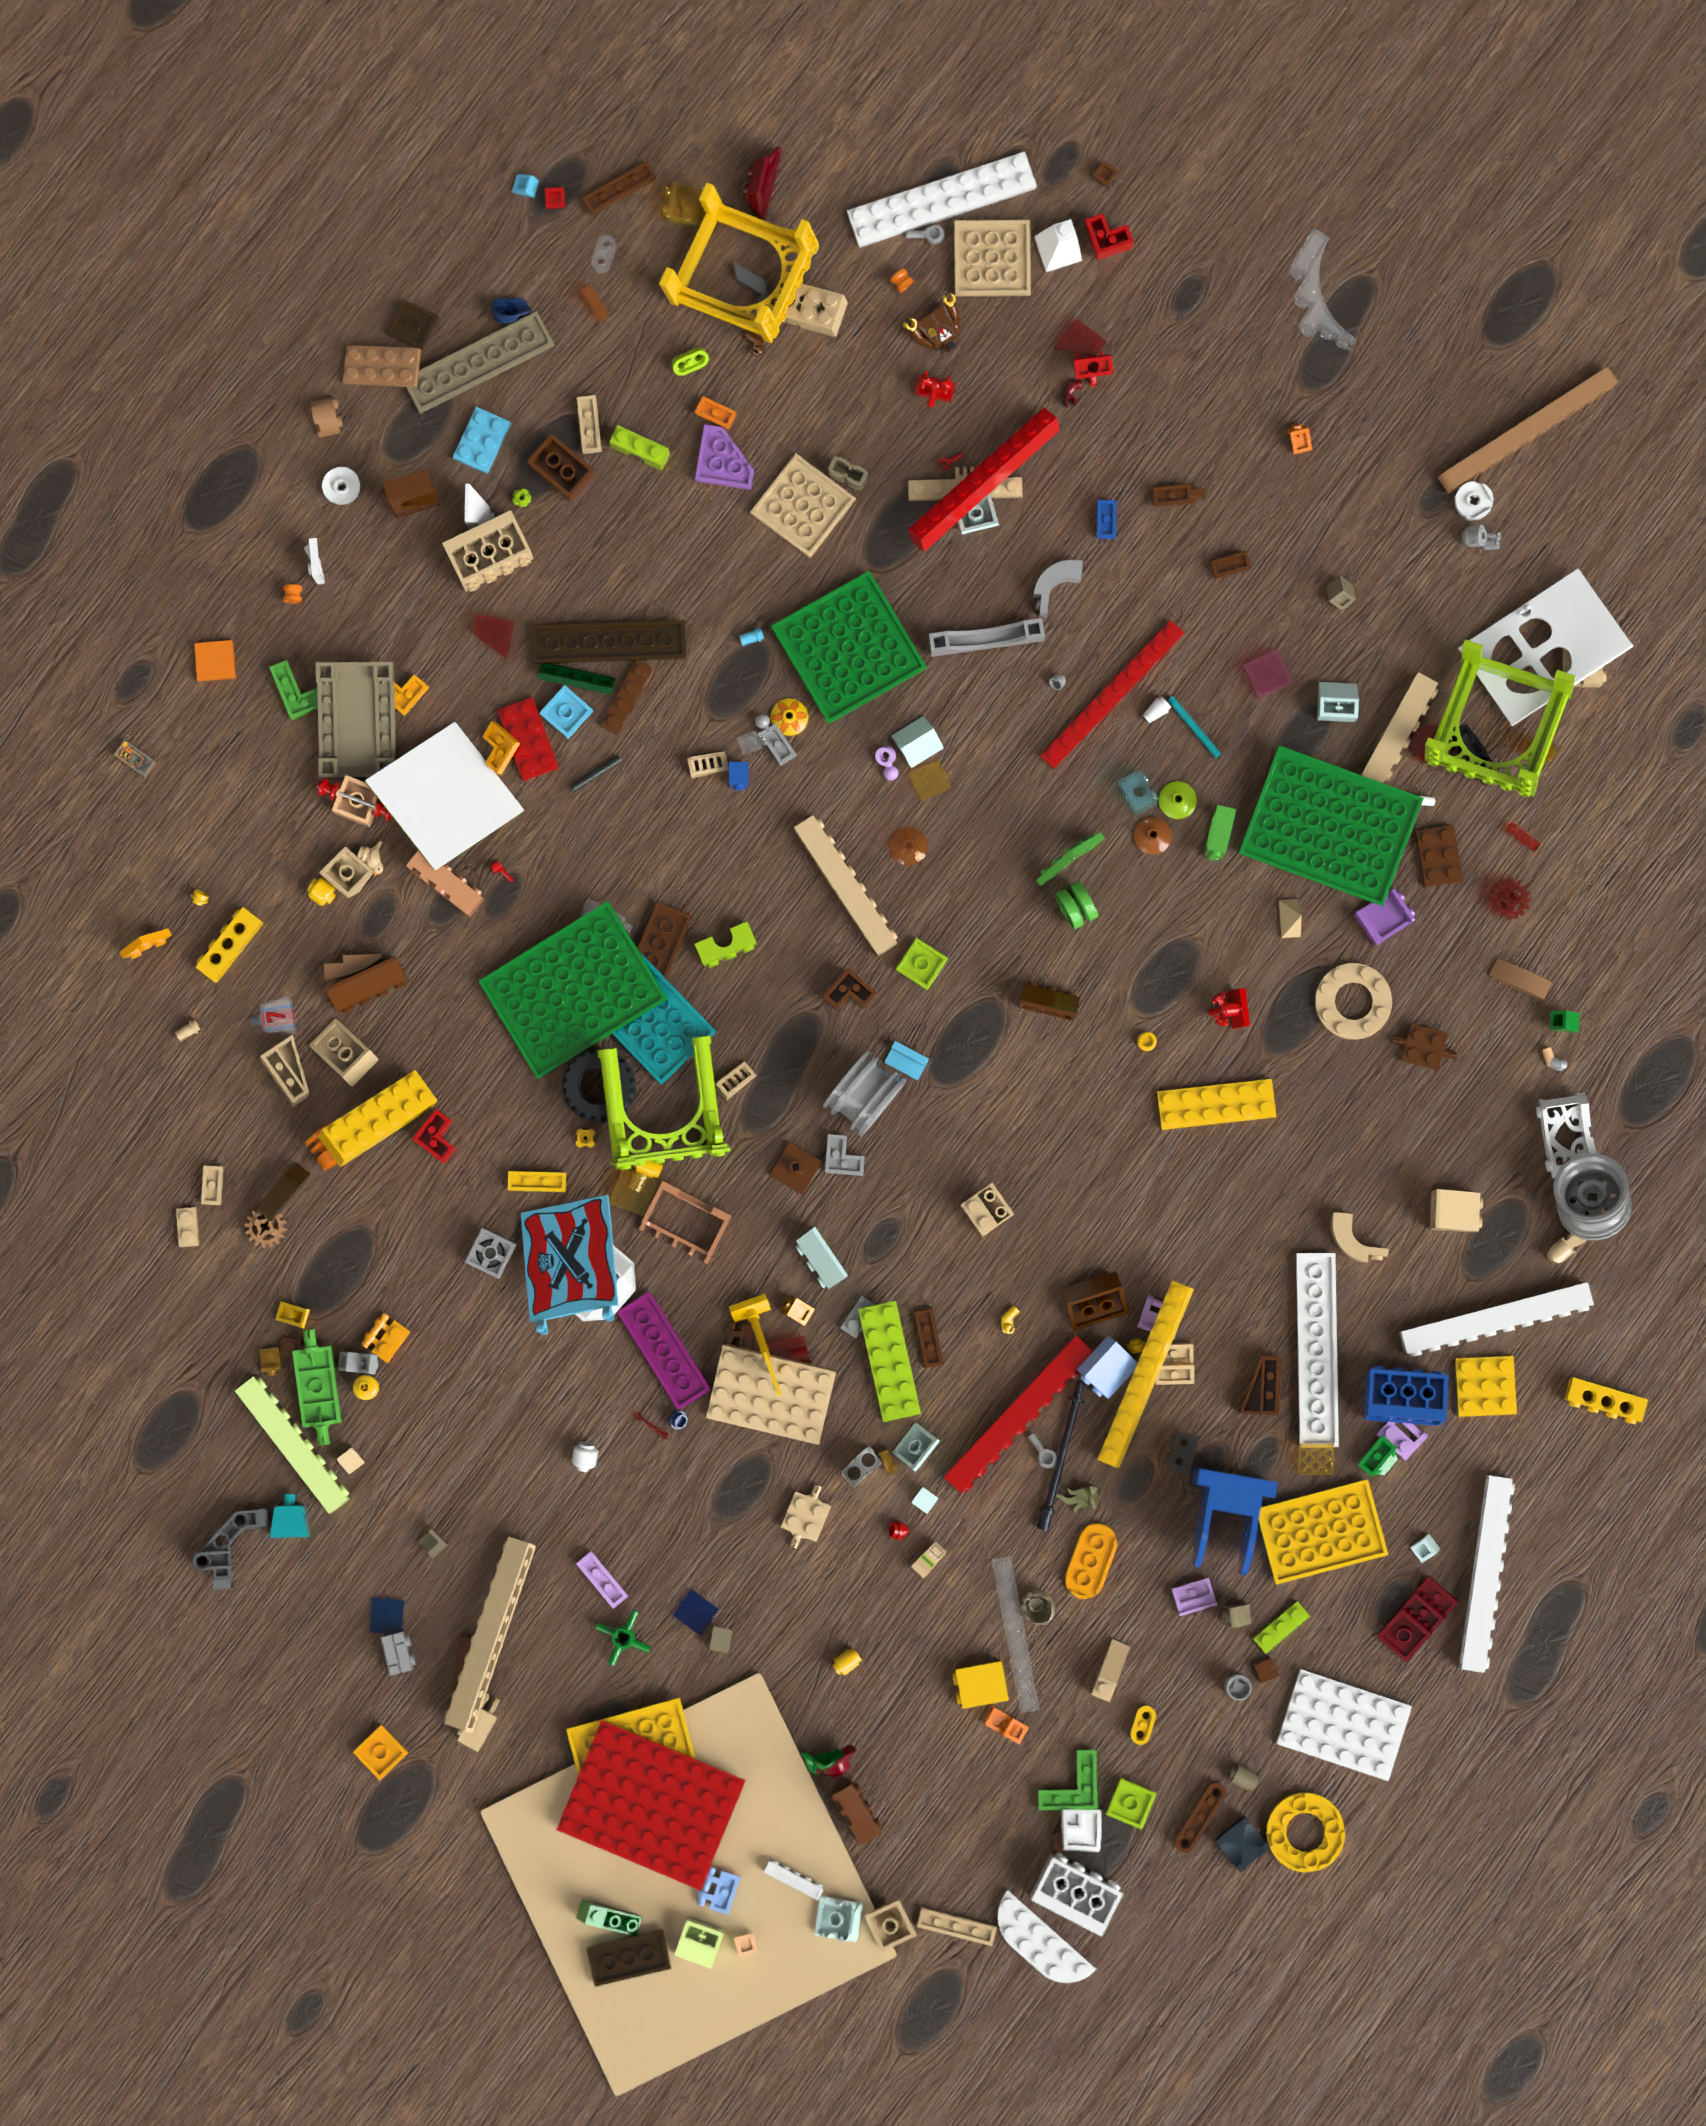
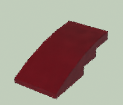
[1376,1575,1459,1662]

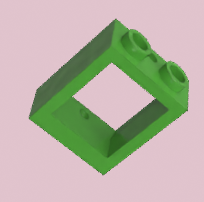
[1204,805,1236,861]

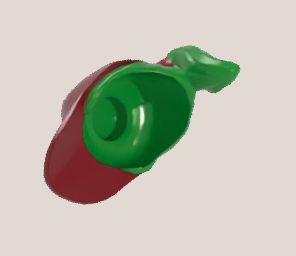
[801,1745,856,1777]

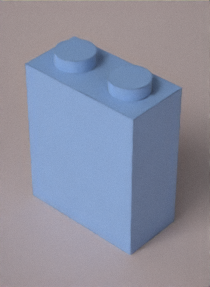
[1077,1336,1138,1399]

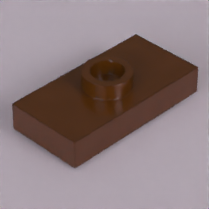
[1209,550,1252,580]

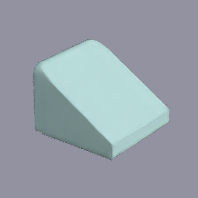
[911,1487,938,1514]
[1410,1534,1440,1563]

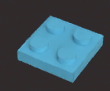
[539,685,593,739]

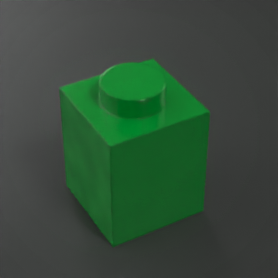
[1549,1010,1580,1033]

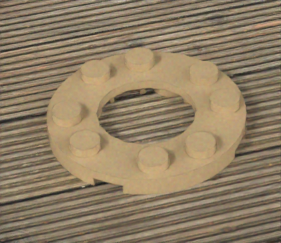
[1315,963,1392,1040]

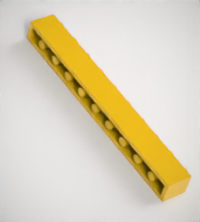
[1098,1280,1194,1468]

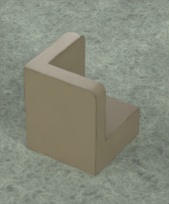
[1326,576,1356,610]
[419,1528,448,1558]
[709,1626,733,1653]

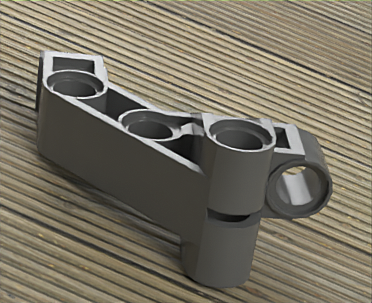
[193,1509,269,1590]

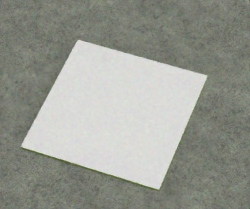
[365,722,525,871]

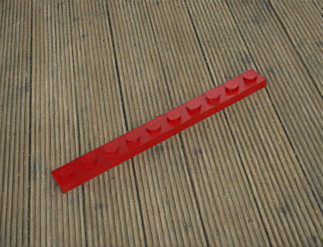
[1040,620,1185,769]

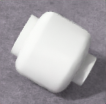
[572,1442,598,1472]

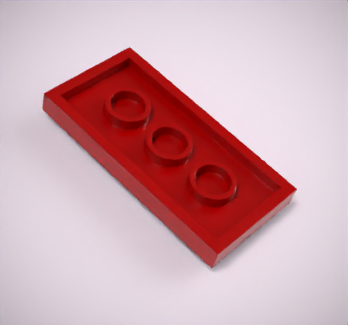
[497,697,559,782]

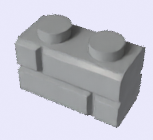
[380,1631,416,1676]

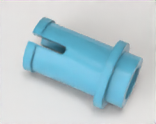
[739,628,764,646]

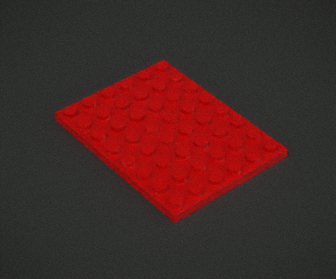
[556,1720,746,1891]

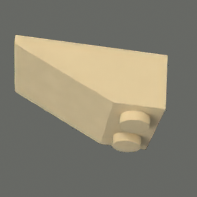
[309,1018,379,1087]

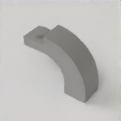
[1033,560,1083,618]

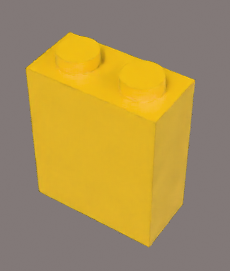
[952,1661,1009,1709]

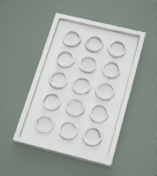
[1276,1669,1412,1781]

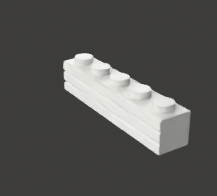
[764,1859,824,1900]

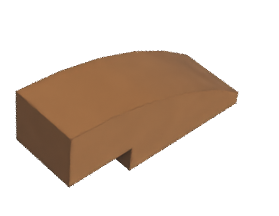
[324,954,384,981]
[1489,959,1552,1001]

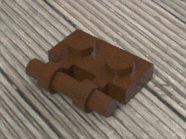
[725,1322,758,1351]

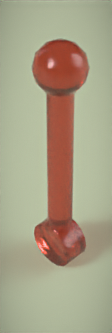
[634,1413,669,1439]

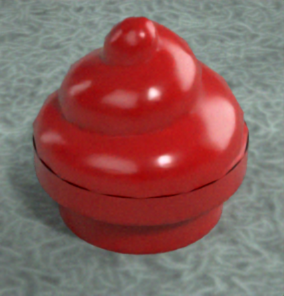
[889,1521,910,1540]

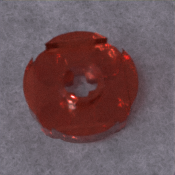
[1410,725,1438,764]

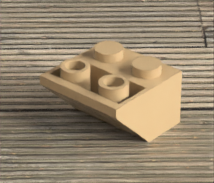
[960,1183,1014,1237]

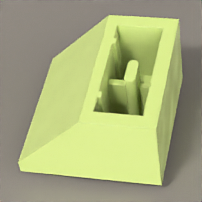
[675,1918,724,1968]

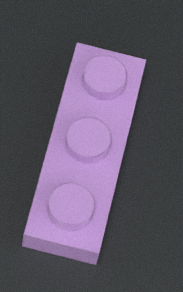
[576,1551,628,1609]

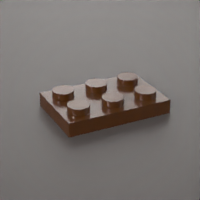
[1415,825,1463,888]

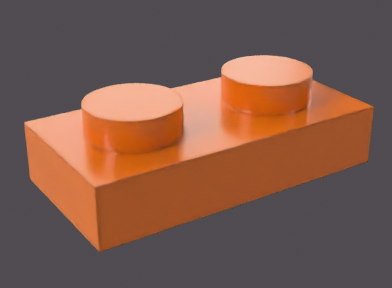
[694,396,737,431]

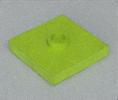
[895,938,948,991]
[1105,1777,1157,1830]

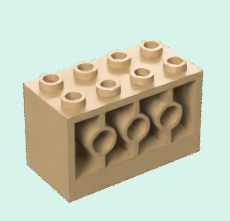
[442,510,534,592]

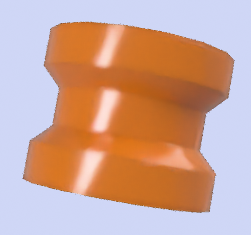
[890,269,914,292]
[283,584,302,603]

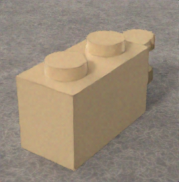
[457,1692,500,1752]

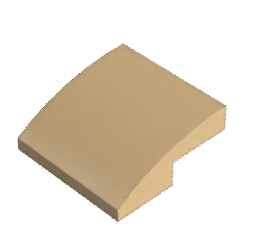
[1155,1342,1194,1385]

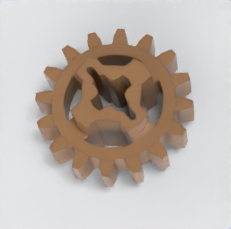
[245,1210,288,1248]

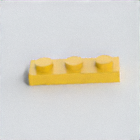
[508,1171,567,1192]

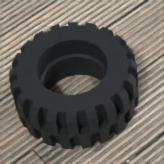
[562,1049,636,1123]

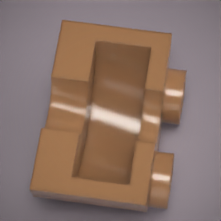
[310,396,343,438]

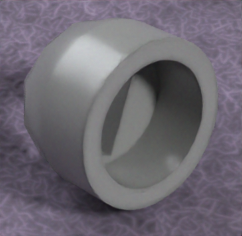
[1049,673,1066,690]

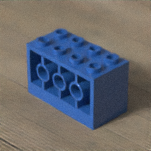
[1363,1366,1448,1426]

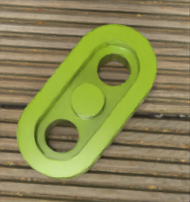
[671,348,709,376]

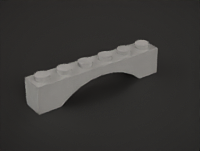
[929,618,1045,657]

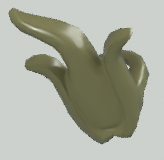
[1055,1486,1099,1514]

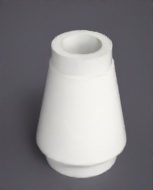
[1143,696,1171,723]

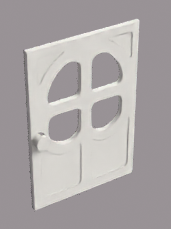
[1458,569,1633,726]

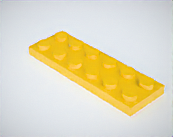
[1157,1079,1276,1130]

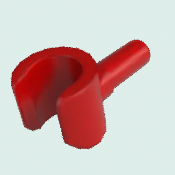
[938,452,963,471]
[490,861,514,883]

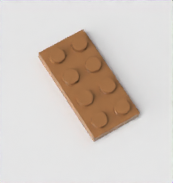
[343,345,421,387]

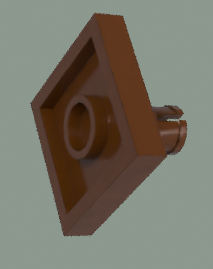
[770,1142,822,1195]

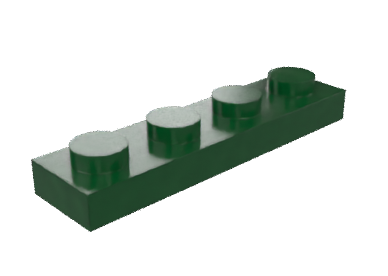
[537,663,616,694]

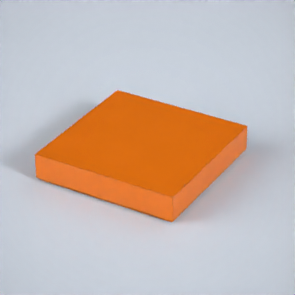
[194,640,236,682]

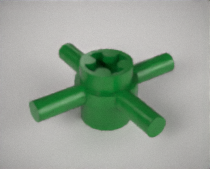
[595,1609,651,1666]

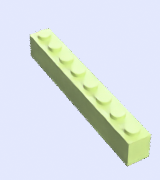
[235,1377,350,1514]

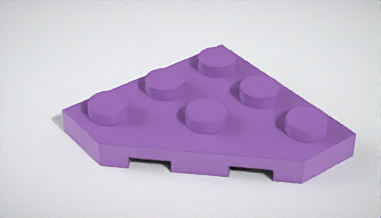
[695,424,754,490]

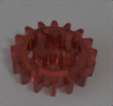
[1488,878,1531,921]

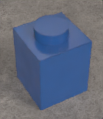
[729,762,749,791]

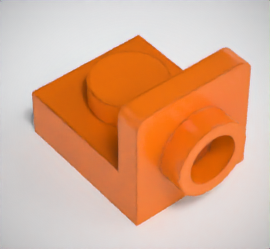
[1287,423,1312,454]

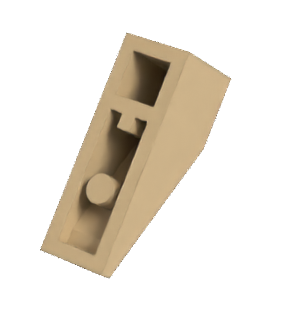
[1090,1639,1130,1702]

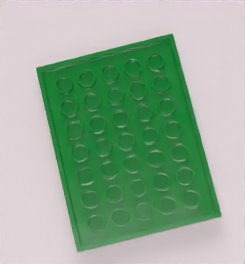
[1239,745,1424,906]
[479,901,668,1079]

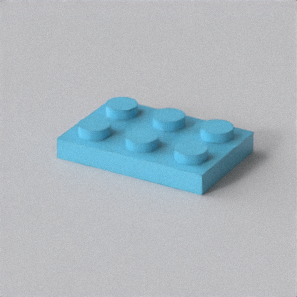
[453,407,511,474]

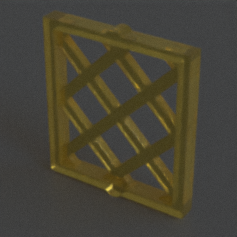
[1297,1444,1335,1475]

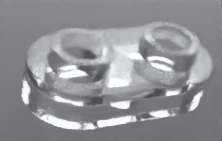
[591,235,616,273]

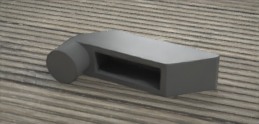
[734,262,768,303]

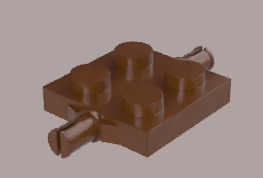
[1392,1024,1457,1071]

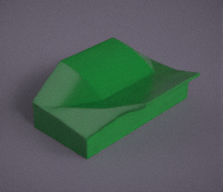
[1357,1435,1398,1477]

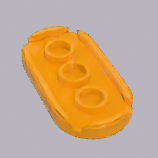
[1065,1523,1117,1599]

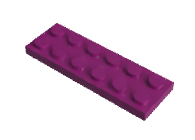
[617,1291,711,1410]

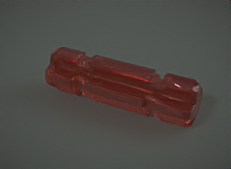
[1506,822,1540,852]

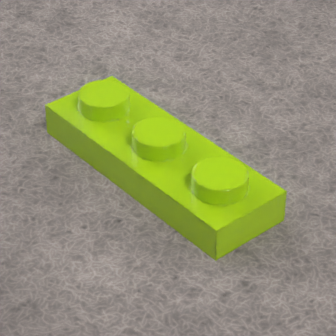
[1253,1601,1310,1654]

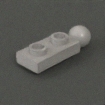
[755,714,797,766]

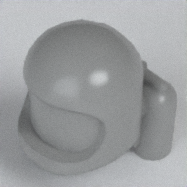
[1462,525,1501,550]

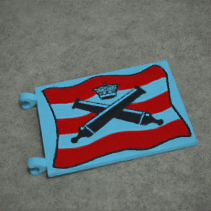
[521,1195,619,1335]

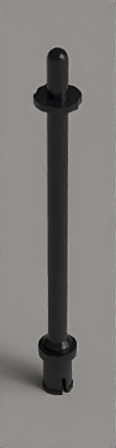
[1037,1380,1085,1531]

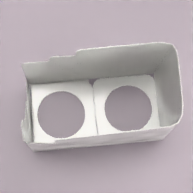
[841,1447,882,1486]

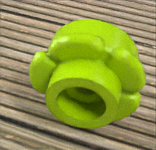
[513,489,531,507]

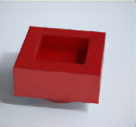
[545,187,565,209]

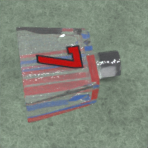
[250,996,297,1034]

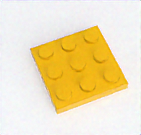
[1455,1356,1517,1417]

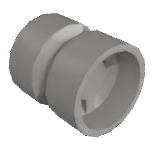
[1224,1674,1252,1701]

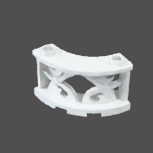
[1536,1092,1597,1178]

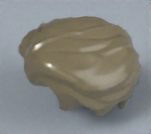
[1020,1589,1055,1625]

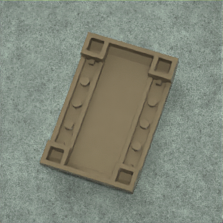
[316,662,396,777]

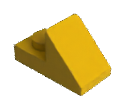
[275,1302,310,1329]

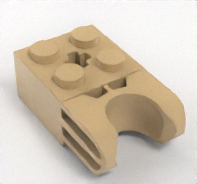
[783,284,848,337]

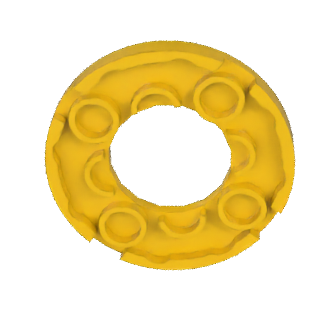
[1266,1792,1345,1872]

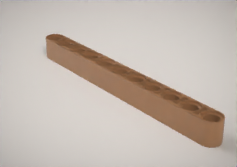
[1438,367,1619,494]

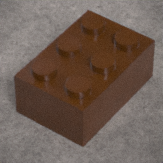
[527,433,596,503]

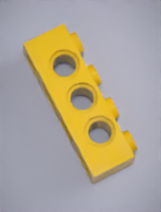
[195,907,264,983]
[1564,1377,1648,1425]

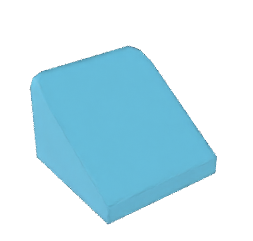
[512,174,539,197]

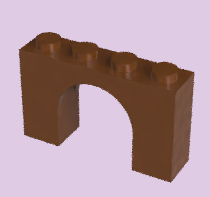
[381,469,441,519]

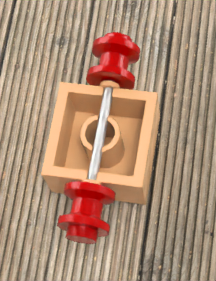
[316,775,394,827]

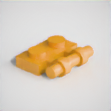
[361,1313,411,1363]

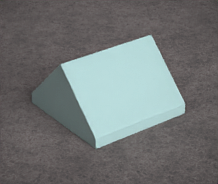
[957,493,999,534]
[891,716,943,768]
[892,1422,939,1471]

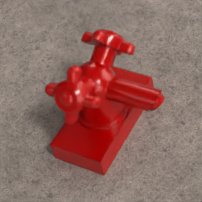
[1073,351,1113,387]
[915,371,956,407]
[1208,988,1250,1029]

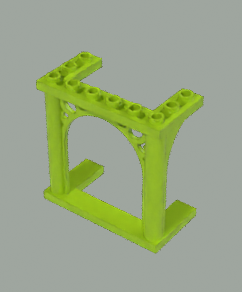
[1425,639,1576,797]

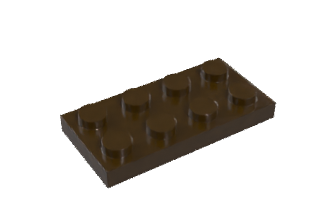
[586,1929,672,1987]

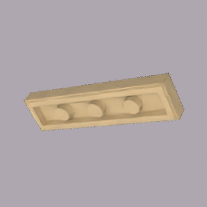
[916,1907,997,1946]

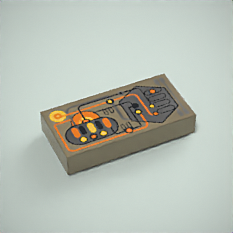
[113,740,156,777]

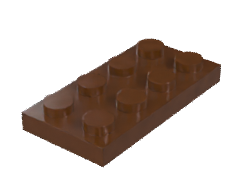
[638,902,693,979]

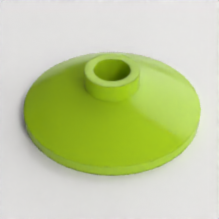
[1159,781,1197,819]

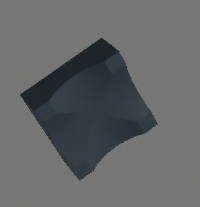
[1214,1816,1270,1873]

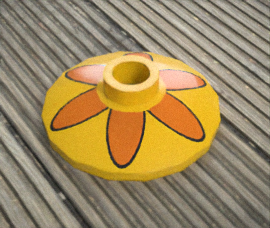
[770,698,808,736]

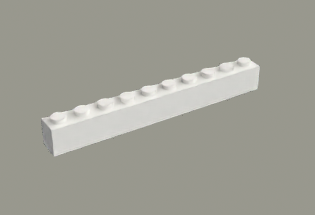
[1399,1282,1594,1357]
[1459,1475,1515,1673]

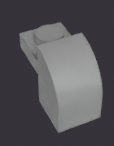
[338,1351,378,1374]

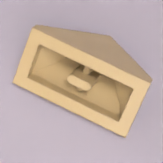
[1279,899,1302,938]

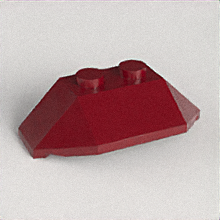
[744,147,782,221]

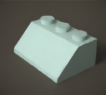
[795,1227,848,1290]

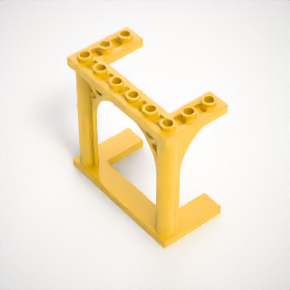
[659,183,819,343]

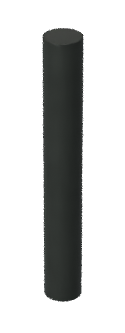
[570,756,622,792]

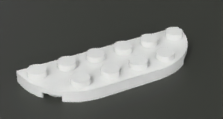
[998,1890,1096,1983]

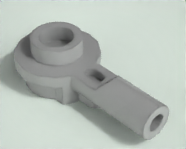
[906,225,944,244]
[1028,1433,1057,1468]

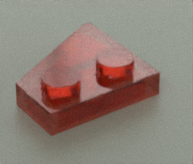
[1054,319,1106,357]
[473,615,515,658]

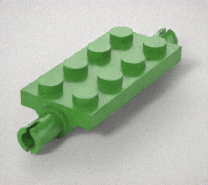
[292,1329,342,1446]

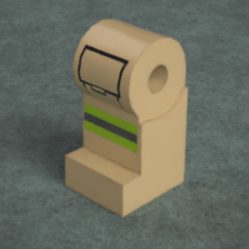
[911,1541,947,1579]

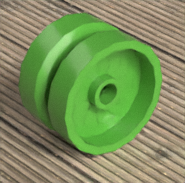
[1055,881,1099,930]

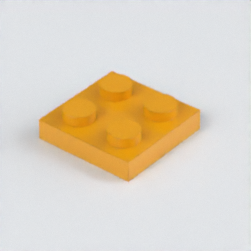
[353,1725,409,1781]

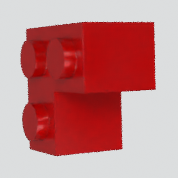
[1084,213,1134,261]
[412,1109,457,1164]

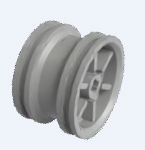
[823,1050,906,1137]
[1554,1154,1631,1240]

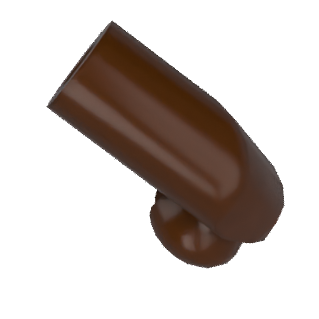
[745,331,765,356]

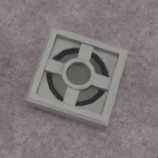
[465,1228,516,1279]

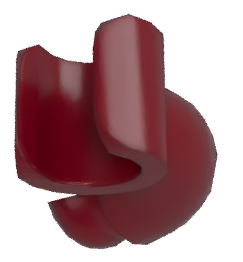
[1065,379,1083,408]

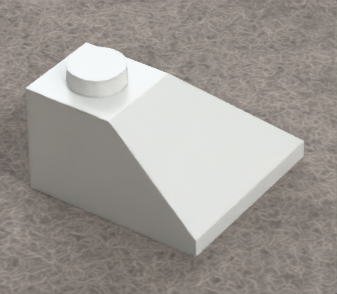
[1034,219,1082,272]
[465,484,495,530]

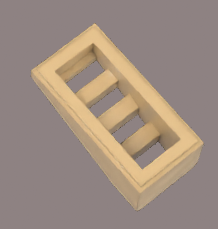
[687,751,729,778]
[715,1061,757,1101]

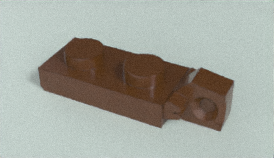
[1152,484,1206,508]

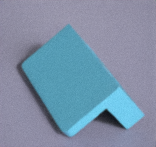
[885,1041,929,1080]

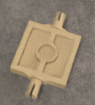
[780,1484,831,1549]

